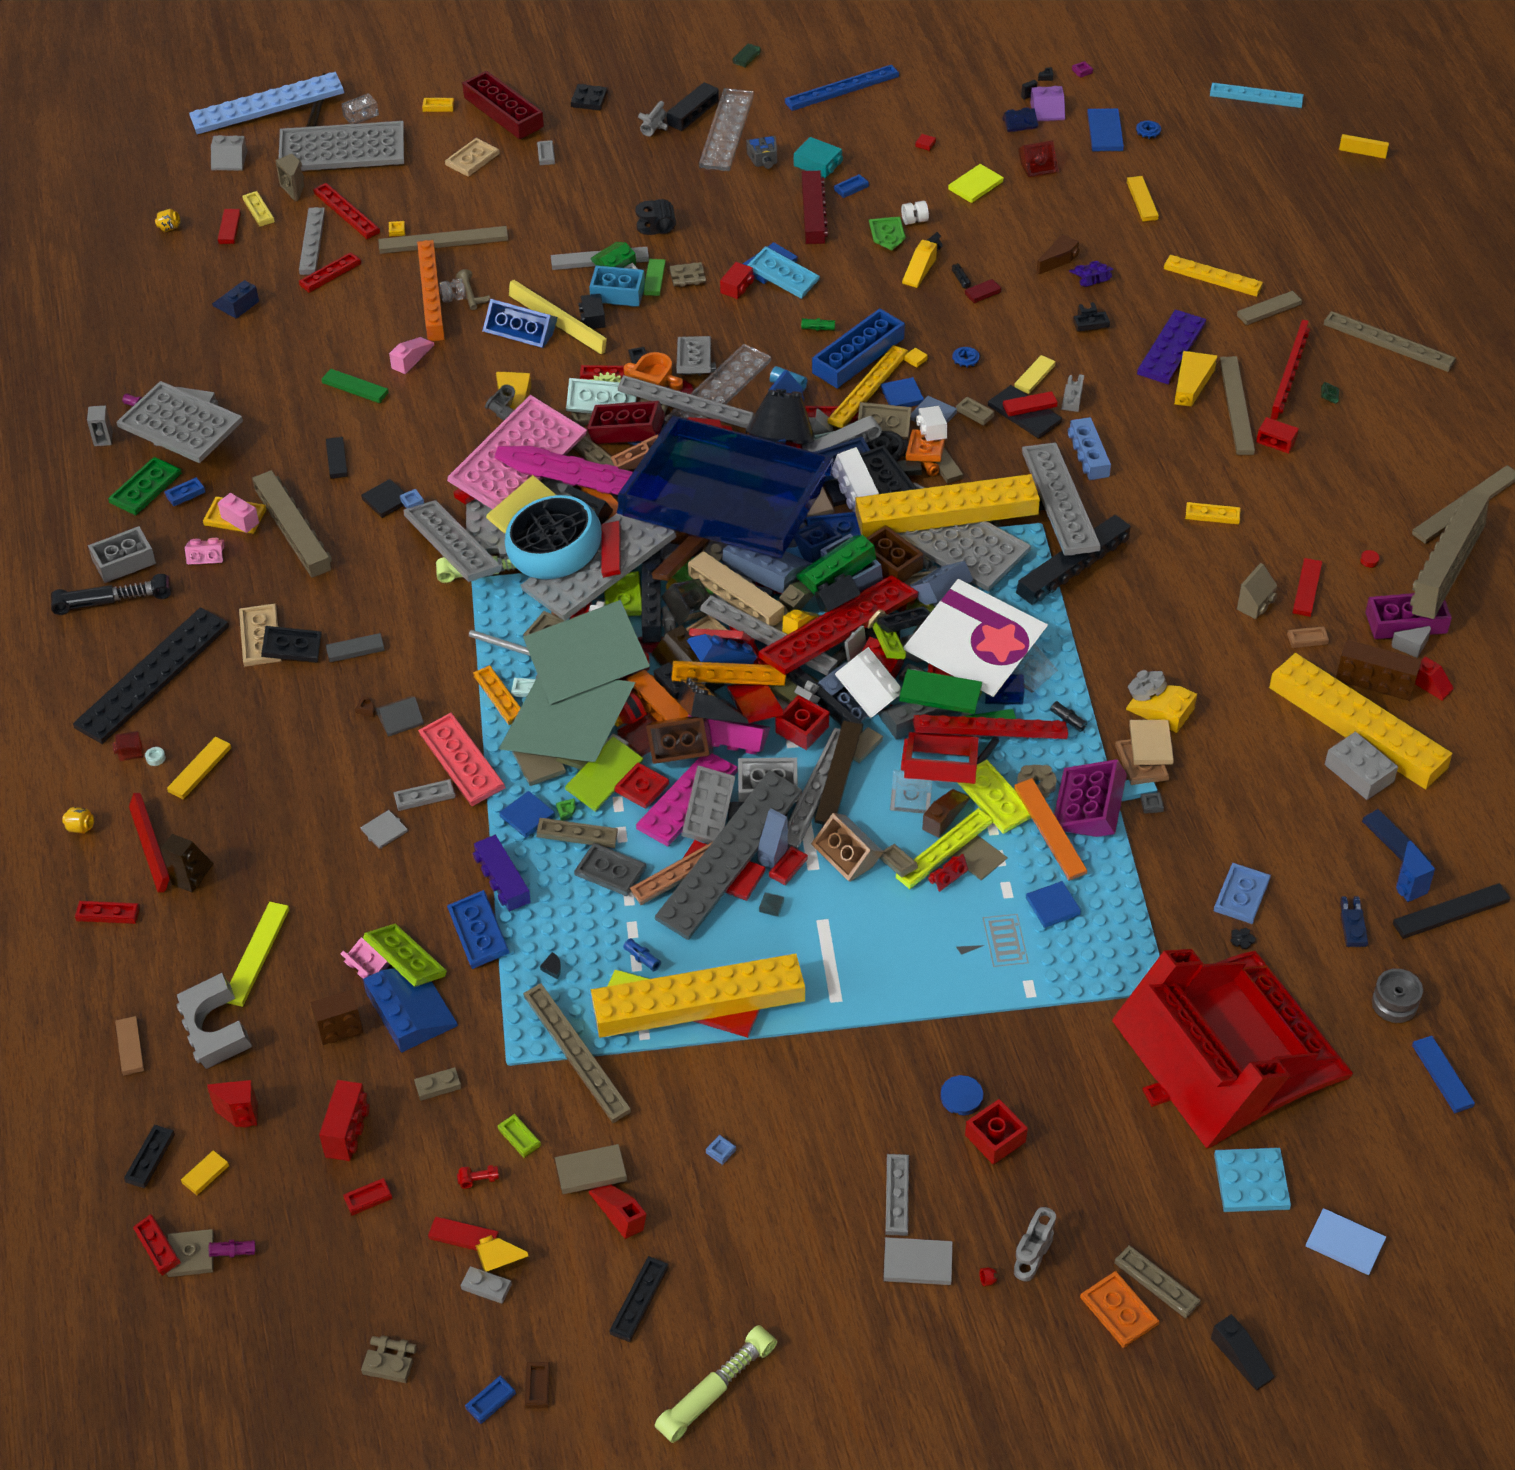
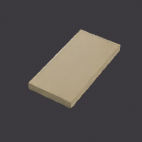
[239,604,281,667]

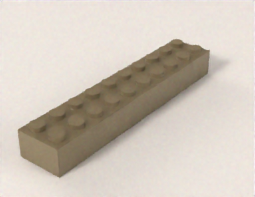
[1410,491,1490,619]

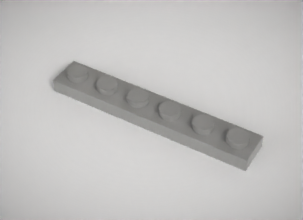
[299,207,325,275]

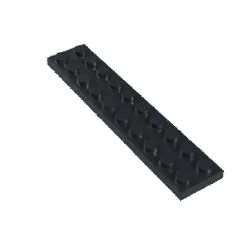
[73,607,229,744]

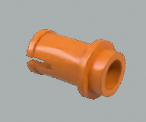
[920,461,939,476]

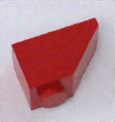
[1415,656,1454,701]

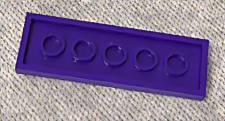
[1137,309,1206,385]

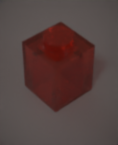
[112,731,143,761]

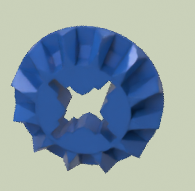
[1136,120,1161,138]
[952,347,980,367]

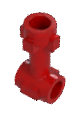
[457,1165,499,1189]

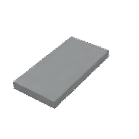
[677,336,711,373]

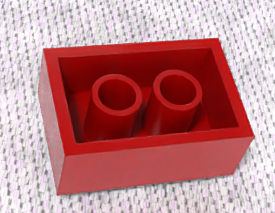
[319,1080,370,1161]

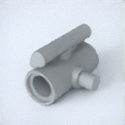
[638,101,668,136]

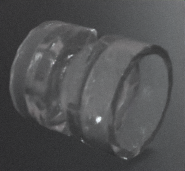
[439,278,466,303]

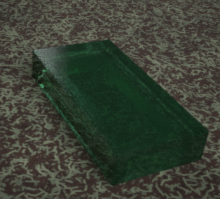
[733,43,761,67]

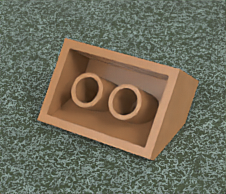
[811,813,883,882]

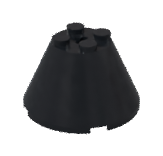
[745,389,815,444]

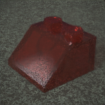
[1018,140,1059,177]

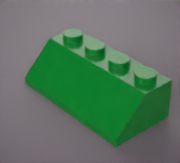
[796,535,876,595]

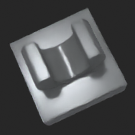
[794,680,820,704]

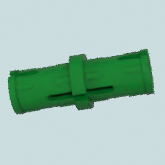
[801,318,835,331]

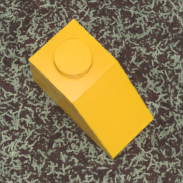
[475,1235,528,1272]

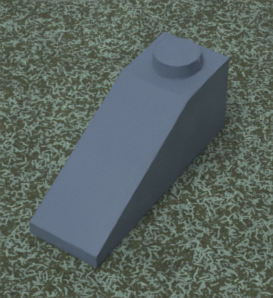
[758,808,788,868]

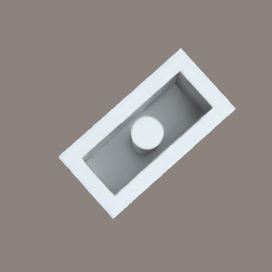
[916,406,947,441]

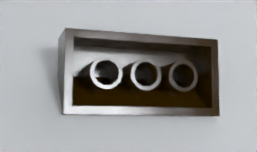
[652,625,725,691]

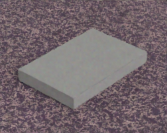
[884,1237,952,1285]

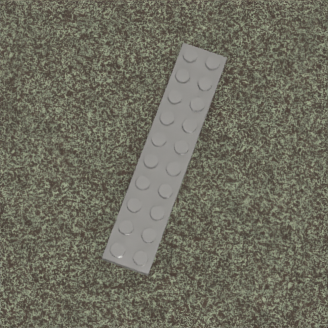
[1022,443,1100,556]

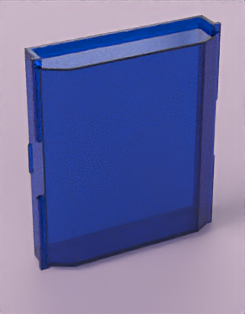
[616,416,833,558]

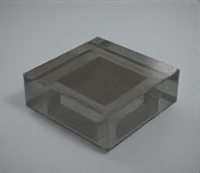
[759,892,784,917]

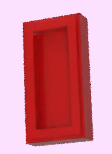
[769,846,808,886]
[343,1178,393,1216]

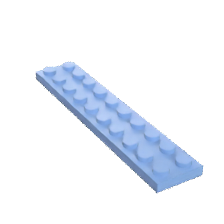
[189,72,344,134]

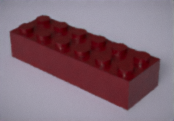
[462,70,544,139]

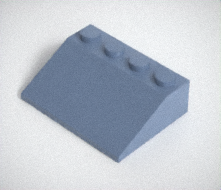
[722,536,812,594]

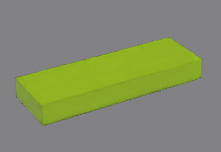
[873,622,906,659]

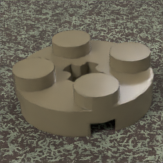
[1017,765,1057,798]

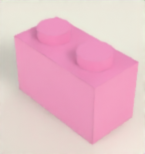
[218,493,259,533]

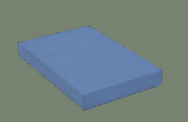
[1213,863,1271,924]

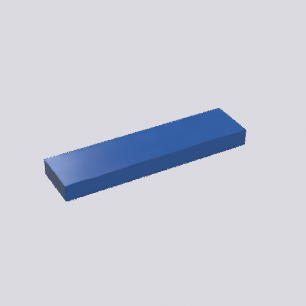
[1412,1036,1475,1113]

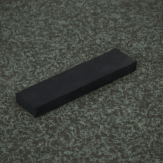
[609,1256,669,1342]

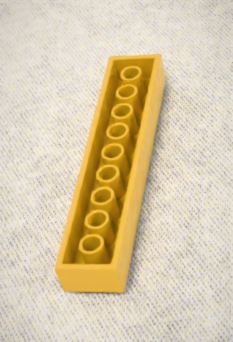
[855,474,1040,537]
[1269,653,1453,790]
[591,954,805,1038]

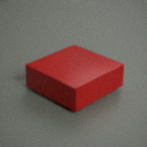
[915,134,936,151]

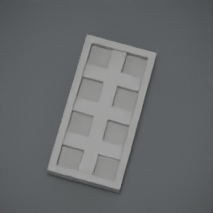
[681,765,735,844]

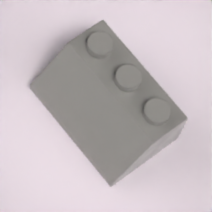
[738,758,798,803]

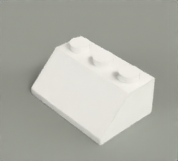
[835,647,902,718]

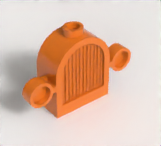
[624,352,683,391]

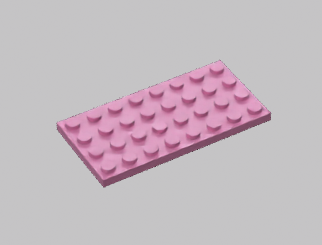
[447,395,587,509]

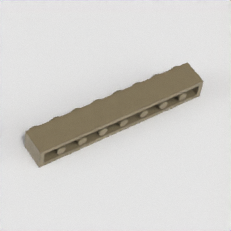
[252,470,332,578]

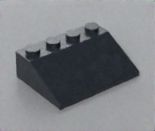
[677,677,748,724]

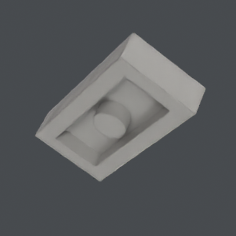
[461,1266,512,1304]

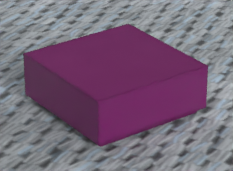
[1072,61,1093,78]

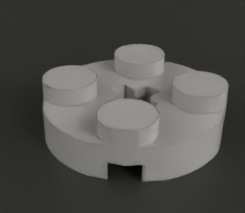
[1128,670,1167,701]

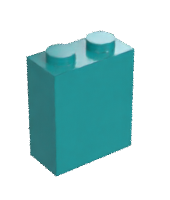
[794,137,843,178]

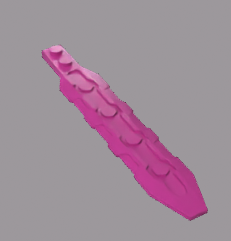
[494,446,696,503]

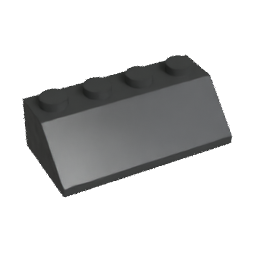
[878,702,963,740]

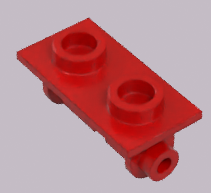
[928,854,968,892]

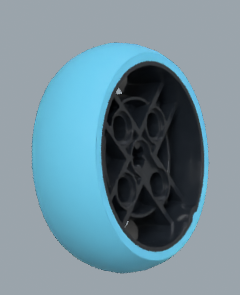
[505,495,602,579]

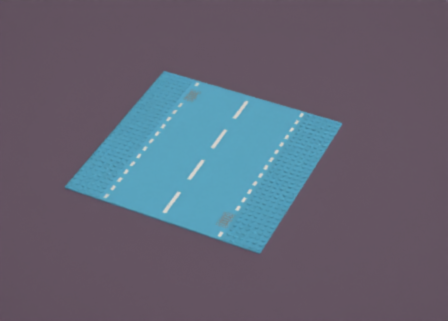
[471,523,1160,1066]

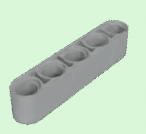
[802,416,882,455]

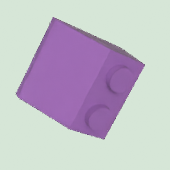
[1030,86,1065,122]

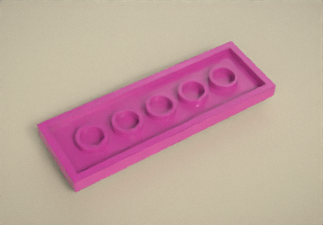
[636,753,738,847]

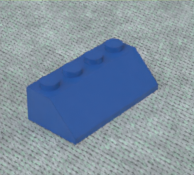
[482,299,558,348]

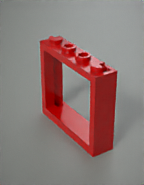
[901,732,979,784]

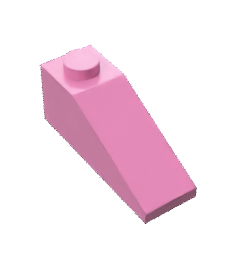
[389,337,434,374]

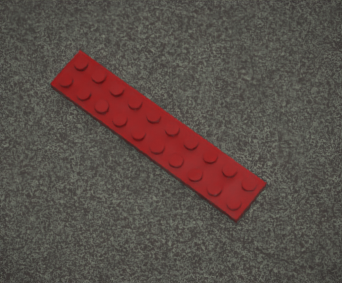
[758,575,918,675]

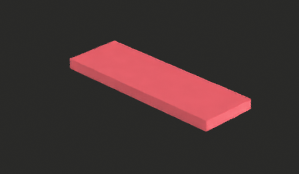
[418,712,506,806]

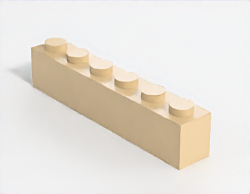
[688,551,784,627]

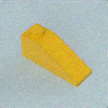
[902,240,937,288]
[782,610,821,635]

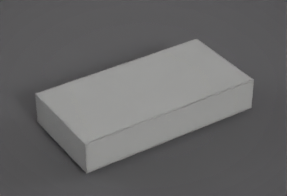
[537,141,555,165]

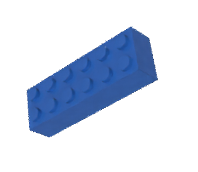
[812,308,905,388]

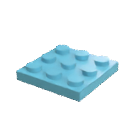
[1214,1148,1291,1212]

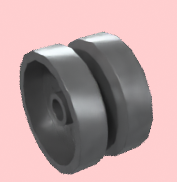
[1372,969,1423,1023]

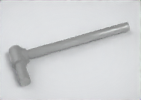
[469,630,538,679]

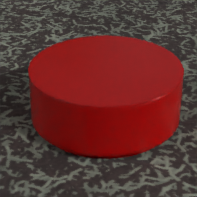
[1360,550,1380,568]

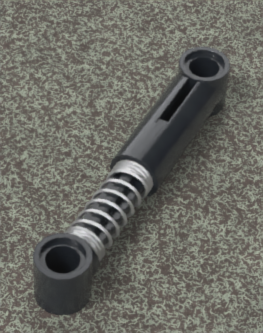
[51,574,171,615]

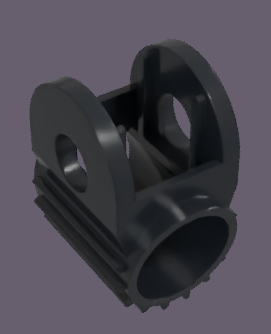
[635,199,676,235]

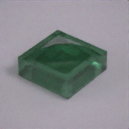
[1321,382,1339,404]

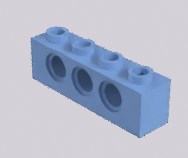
[1068,417,1111,480]

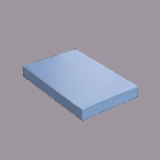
[1306,1208,1386,1275]

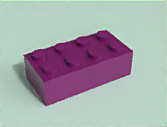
[1365,593,1452,639]

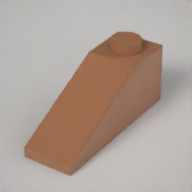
[611,434,670,470]

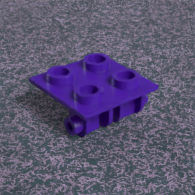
[1069,261,1113,287]

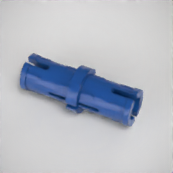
[623,938,661,972]

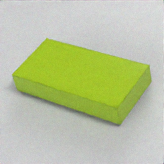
[498,1114,541,1158]

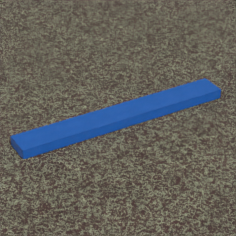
[785,65,899,111]

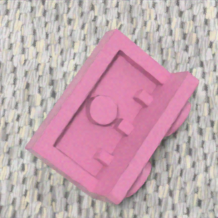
[185,538,225,565]
[341,937,390,979]

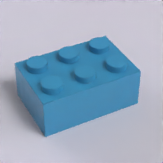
[589,266,645,306]

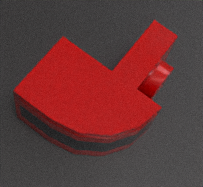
[619,691,647,724]

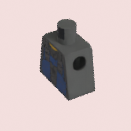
[746,136,777,169]

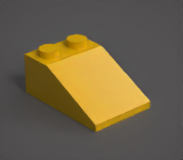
[1126,685,1197,733]

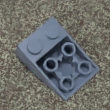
[818,662,868,722]

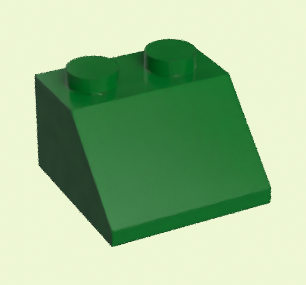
[591,242,636,268]

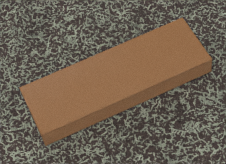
[115,1016,144,1076]

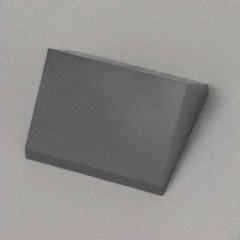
[375,696,424,737]

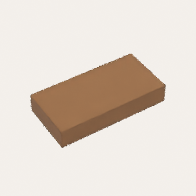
[1287,626,1329,648]

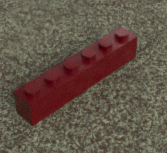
[802,170,828,244]

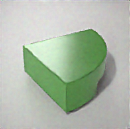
[556,798,576,821]

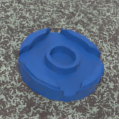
[940,1075,983,1116]

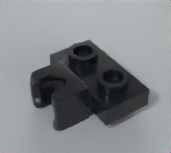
[1073,302,1110,332]

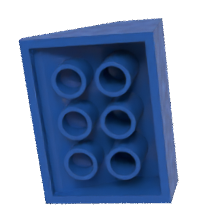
[363,968,458,1053]

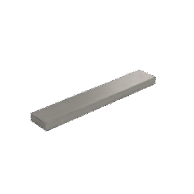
[551,247,649,270]

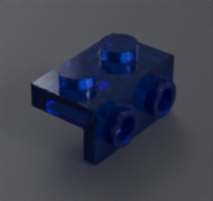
[1002,107,1038,132]

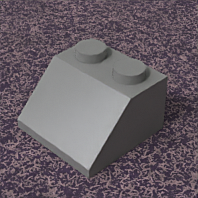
[211,135,247,171]

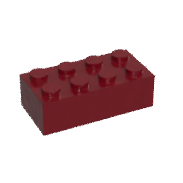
[587,401,665,444]

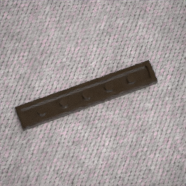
[815,721,862,825]

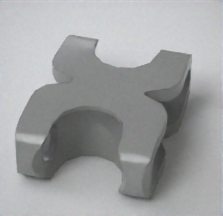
[1014,1207,1056,1281]

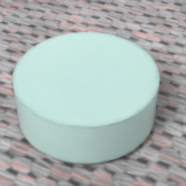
[145,747,166,766]

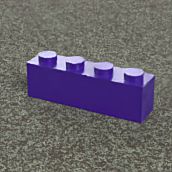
[473,834,531,912]

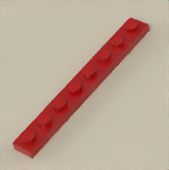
[1270,319,1310,420]
[913,714,1068,739]

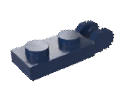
[1340,896,1368,947]

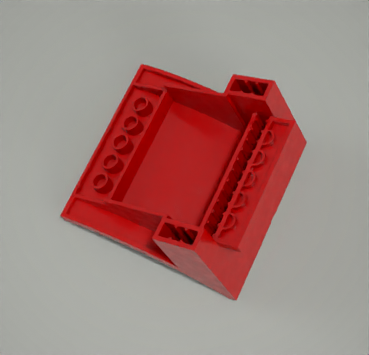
[1112,949,1353,1148]

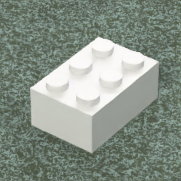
[832,447,879,512]

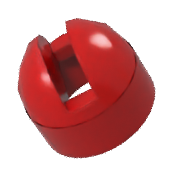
[979,1267,998,1286]

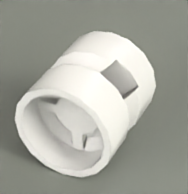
[901,201,929,225]

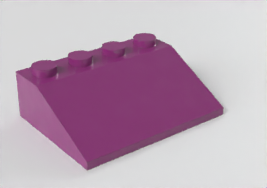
[1054,759,1127,837]

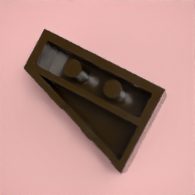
[161,834,214,892]

